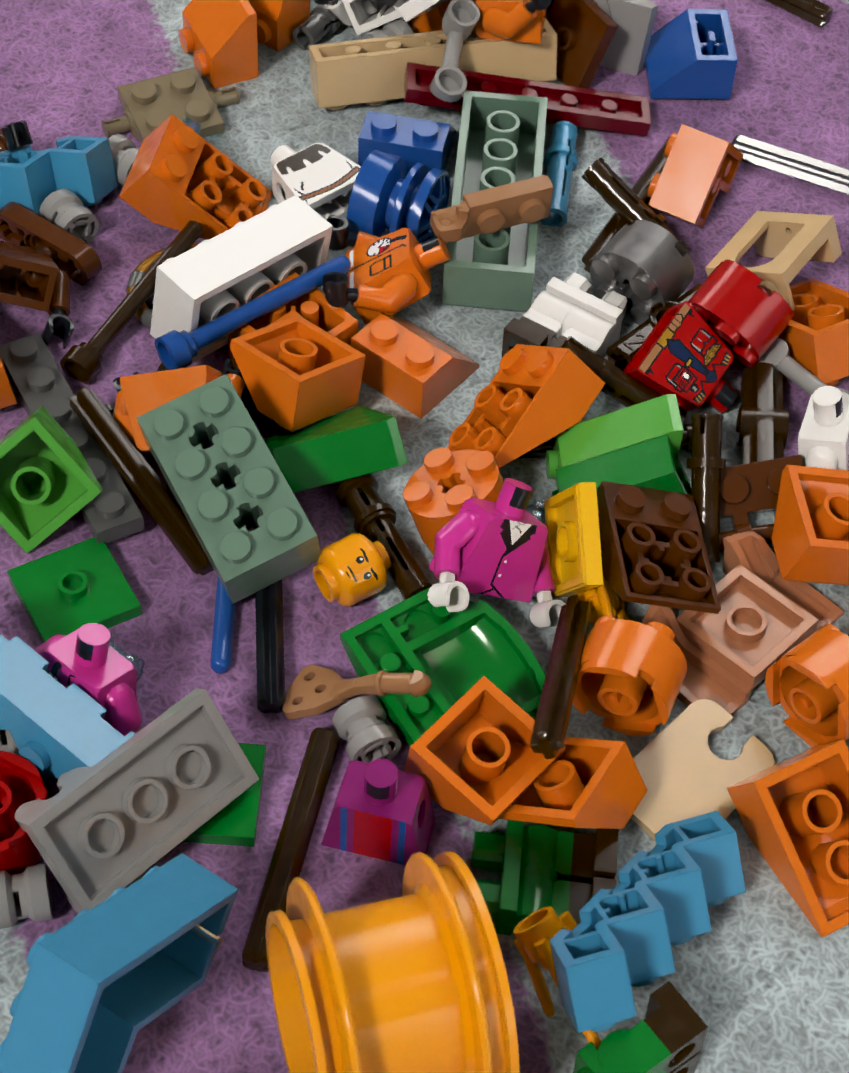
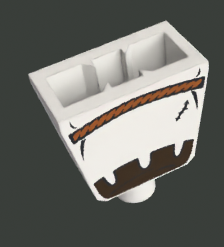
[271,143,361,219]

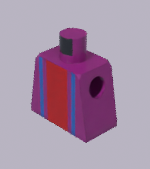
[321,759,435,866]

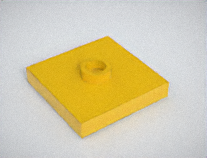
[544,482,604,598]

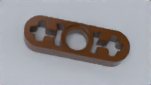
[0,202,102,286]

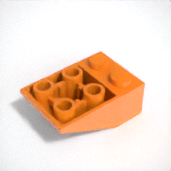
[119,114,272,239]
[447,344,605,468]

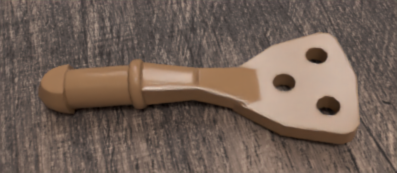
[282,665,431,720]

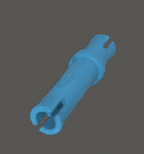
[540,121,578,227]

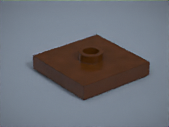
[546,0,618,88]

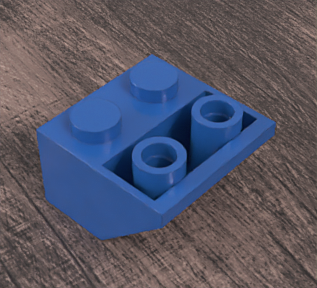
[645,9,738,99]

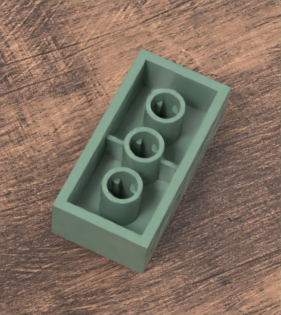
[137,374,322,604]

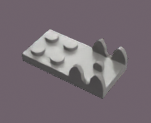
[15,688,259,913]

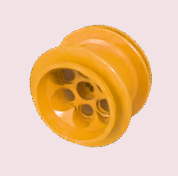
[266,851,520,1073]

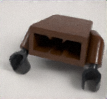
[0,241,75,349]

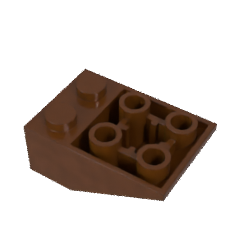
[597,481,721,614]

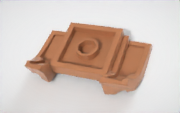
[641,531,844,716]

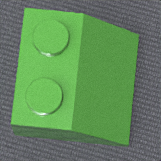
[0,406,103,554]

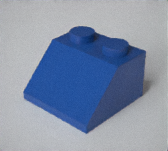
[358,111,456,173]

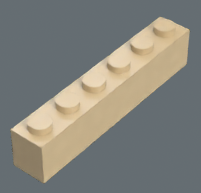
[308,19,557,110]

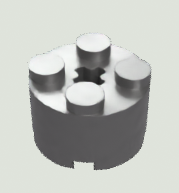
[590,220,694,325]

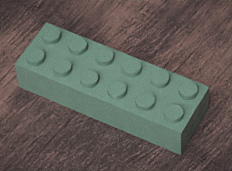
[442,90,548,312]

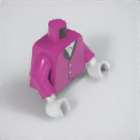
[428,478,566,628]

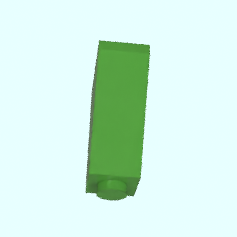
[545,394,684,490]

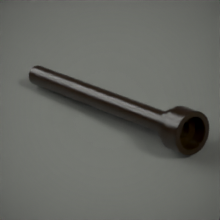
[60,220,203,385]

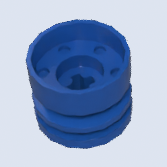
[347,149,450,244]

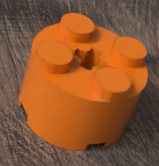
[402,447,504,555]
[572,616,687,736]
[765,624,849,747]

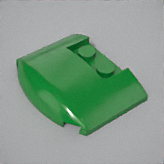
[340,587,545,747]

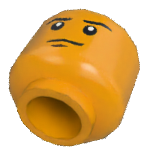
[313,533,391,607]

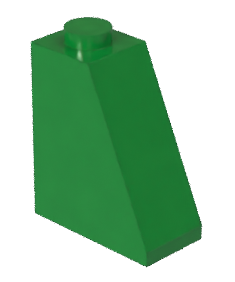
[264,406,408,493]
[552,434,691,496]

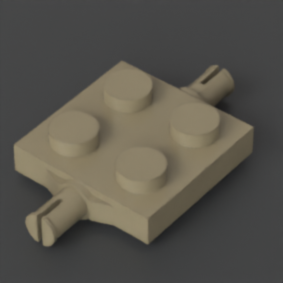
[101,67,240,144]

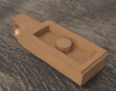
[430,175,554,243]

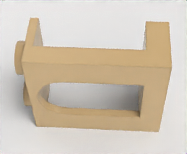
[705,211,842,310]

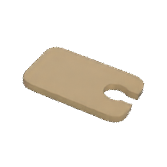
[631,699,775,841]

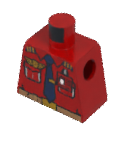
[623,301,738,413]

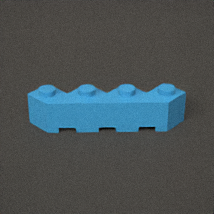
[0,136,118,215]
[0,634,135,778]
[549,811,746,1033]

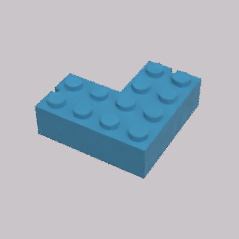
[0,853,239,1073]

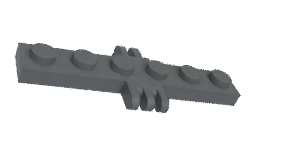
[0,333,145,544]

